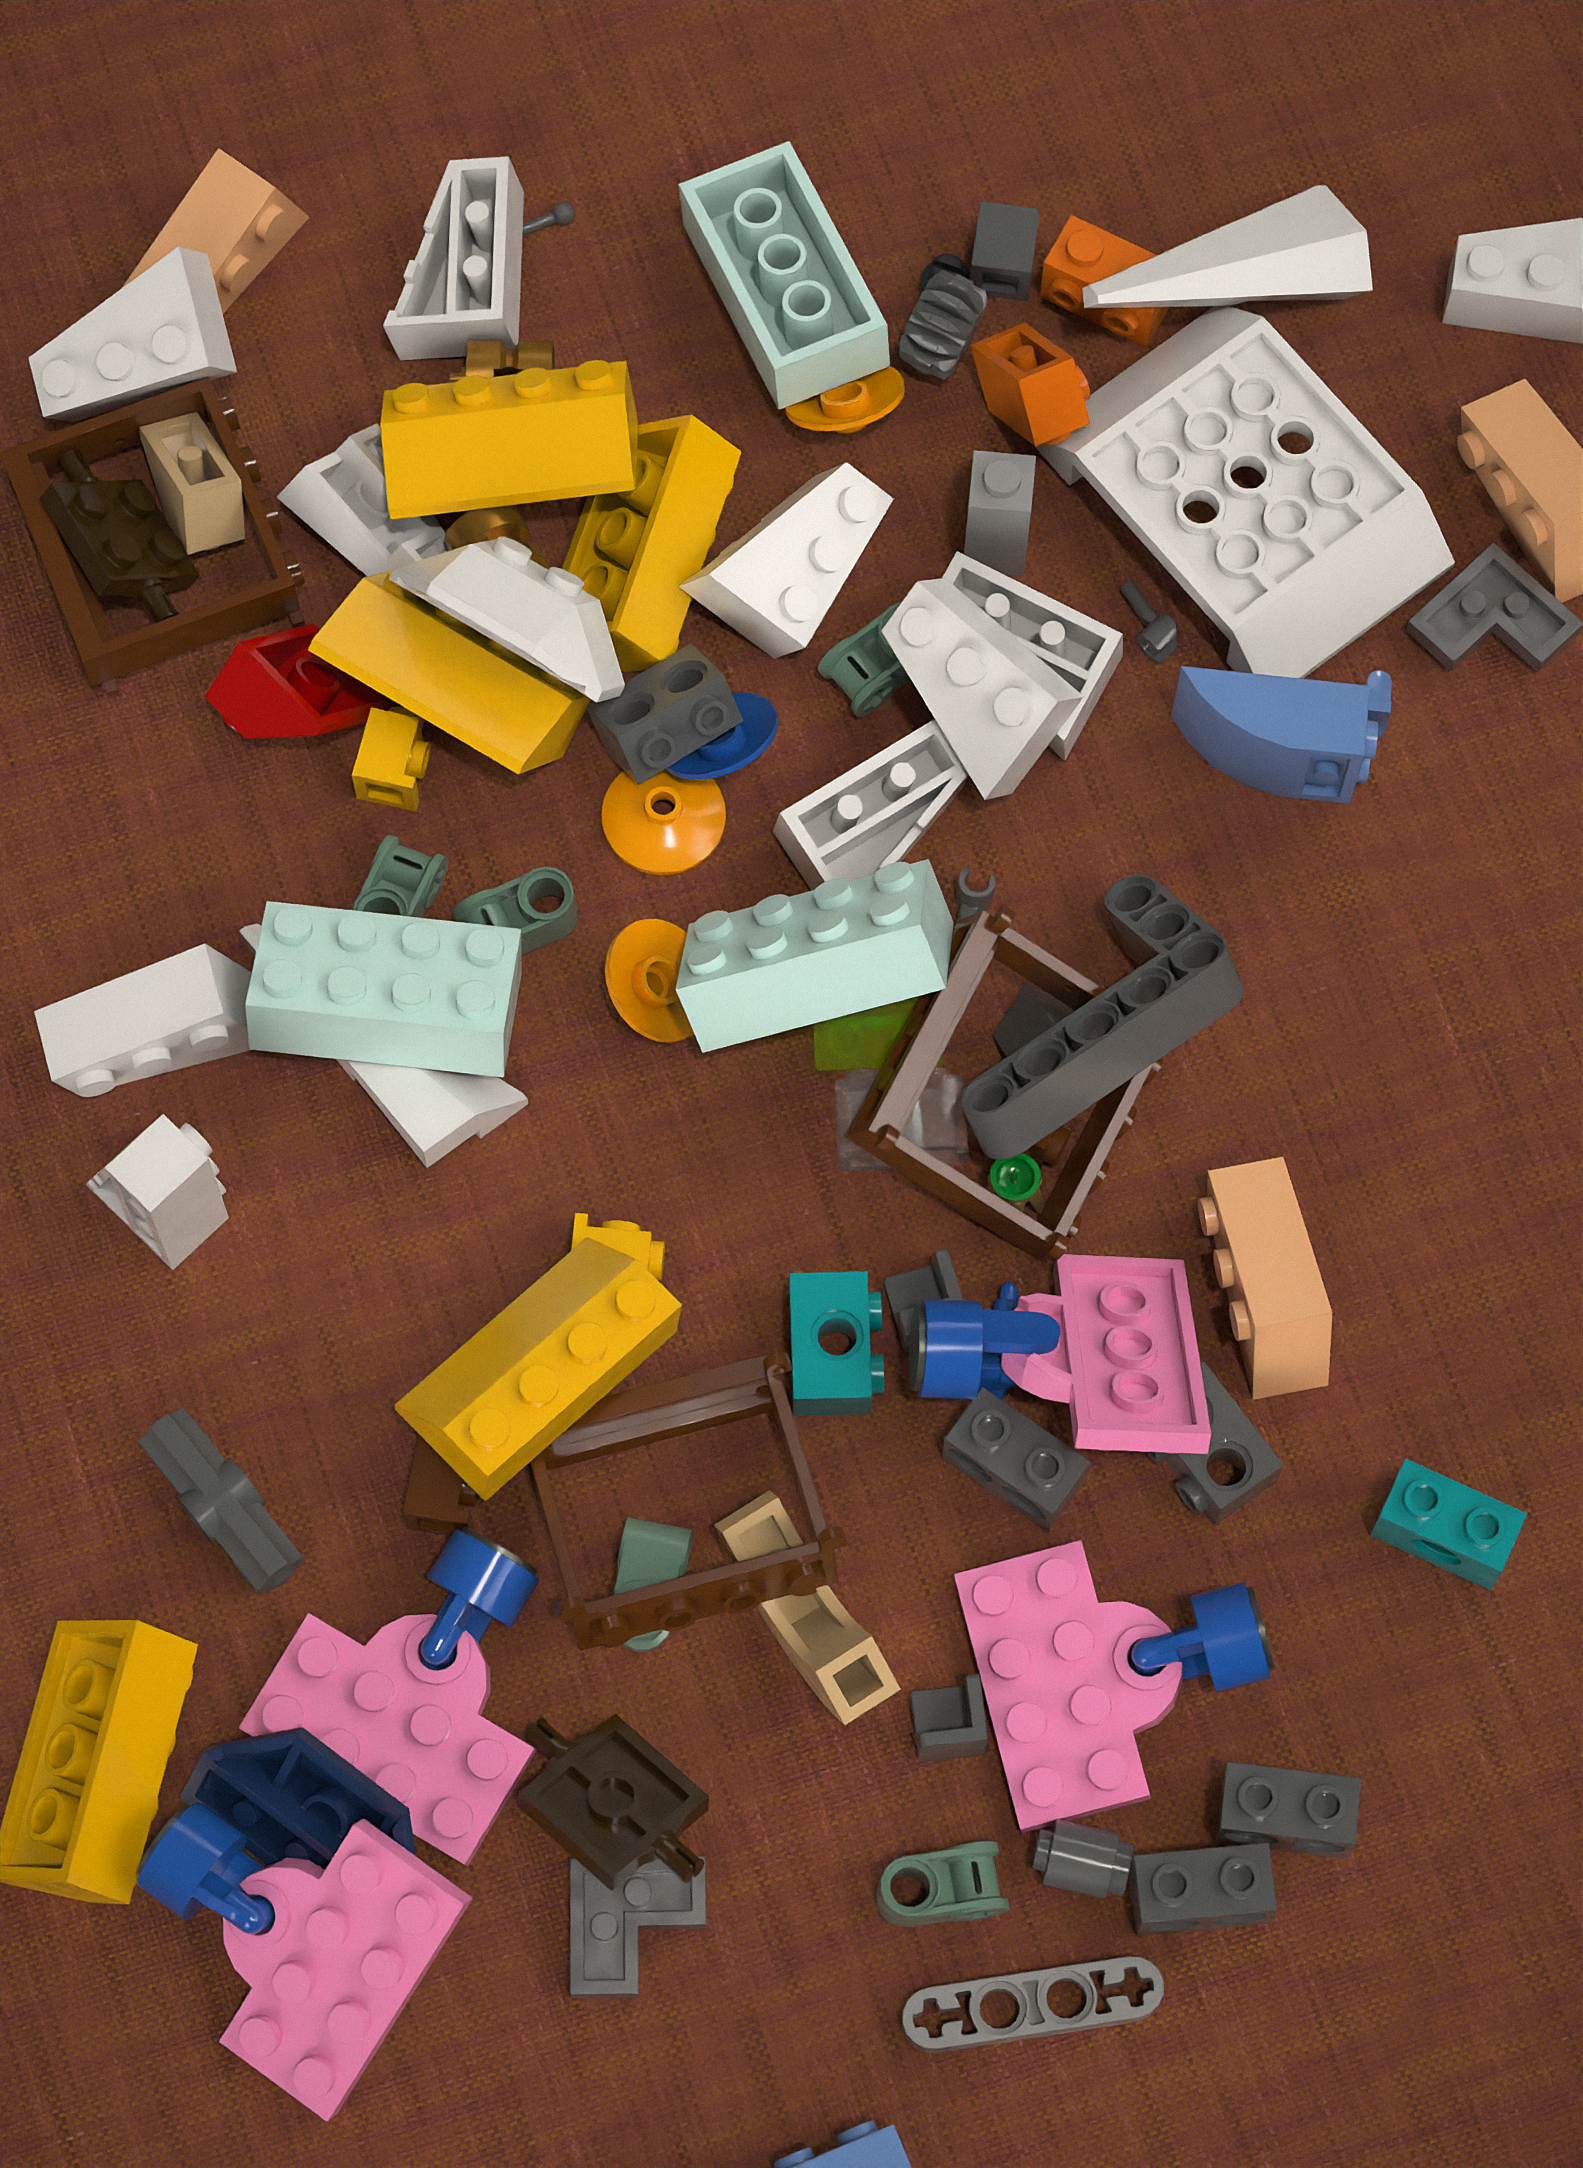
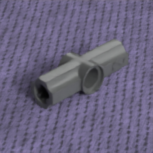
[138,1407,304,1596]

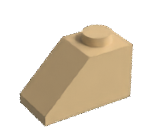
[139,412,245,554]

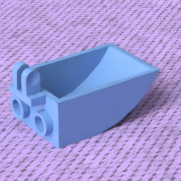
[1171,666,1392,804]

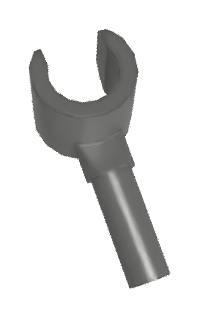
[1120,581,1178,663]
[955,867,996,926]

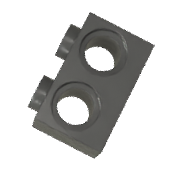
[586,643,743,785]
[1147,1362,1283,1526]
[942,1387,1091,1533]
[1213,1762,1361,1859]
[1129,1843,1277,1936]

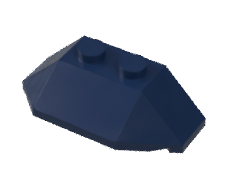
[179,1727,416,1870]

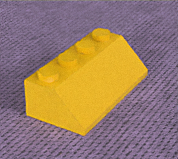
[380,360,638,520]
[562,414,742,672]
[308,570,591,775]
[395,1237,682,1501]
[0,1620,198,1905]

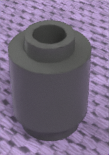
[1031,1819,1134,1899]

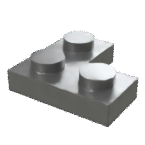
[1406,542,1583,672]
[570,1857,706,1998]

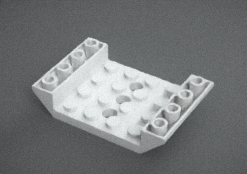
[1036,306,1455,679]

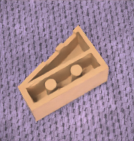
[121,148,309,314]
[1457,379,1583,603]
[1198,1157,1332,1400]

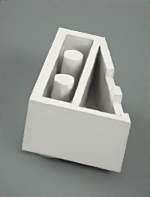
[679,462,894,659]
[881,578,1084,800]
[773,719,969,891]
[34,944,252,1097]

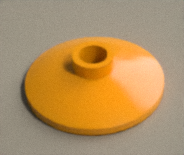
[785,366,905,433]
[601,769,726,875]
[605,919,694,1043]

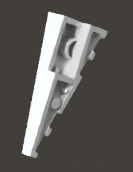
[1082,185,1373,308]
[277,423,449,576]
[239,923,528,1168]

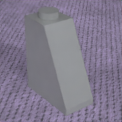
[964,450,1036,576]

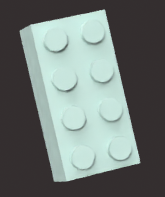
[678,141,890,410]
[675,859,954,1053]
[245,901,522,1077]

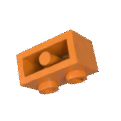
[1040,215,1170,348]
[970,322,1090,447]

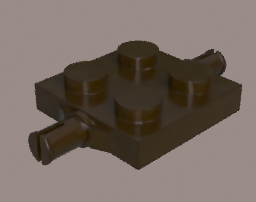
[39,449,200,623]
[518,1713,709,1891]

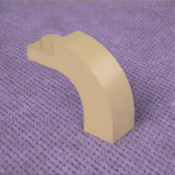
[714,1490,901,1725]

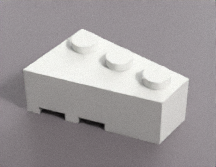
[383,156,524,360]
[1442,218,1583,344]
[29,246,237,423]
[942,551,1123,761]
[86,1114,229,1270]

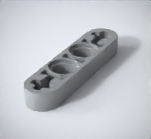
[902,1956,1164,2053]

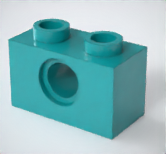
[789,1271,884,1416]
[1370,1458,1527,1590]

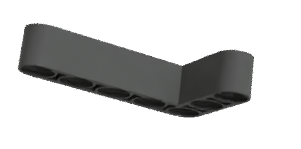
[961,874,1244,1160]

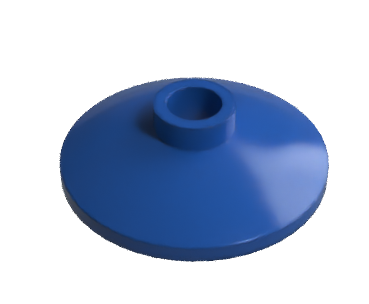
[666,692,779,780]

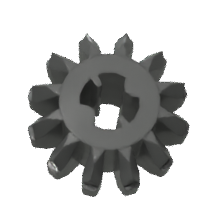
[898,270,987,380]

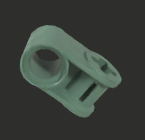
[817,602,911,717]
[353,834,449,918]
[452,867,579,957]
[613,1517,693,1652]
[876,1841,1010,1928]

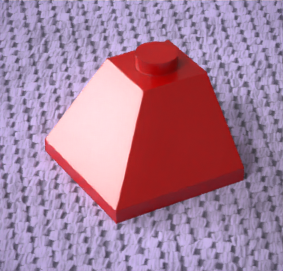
[205,623,395,739]

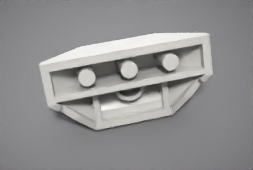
[389,536,625,702]

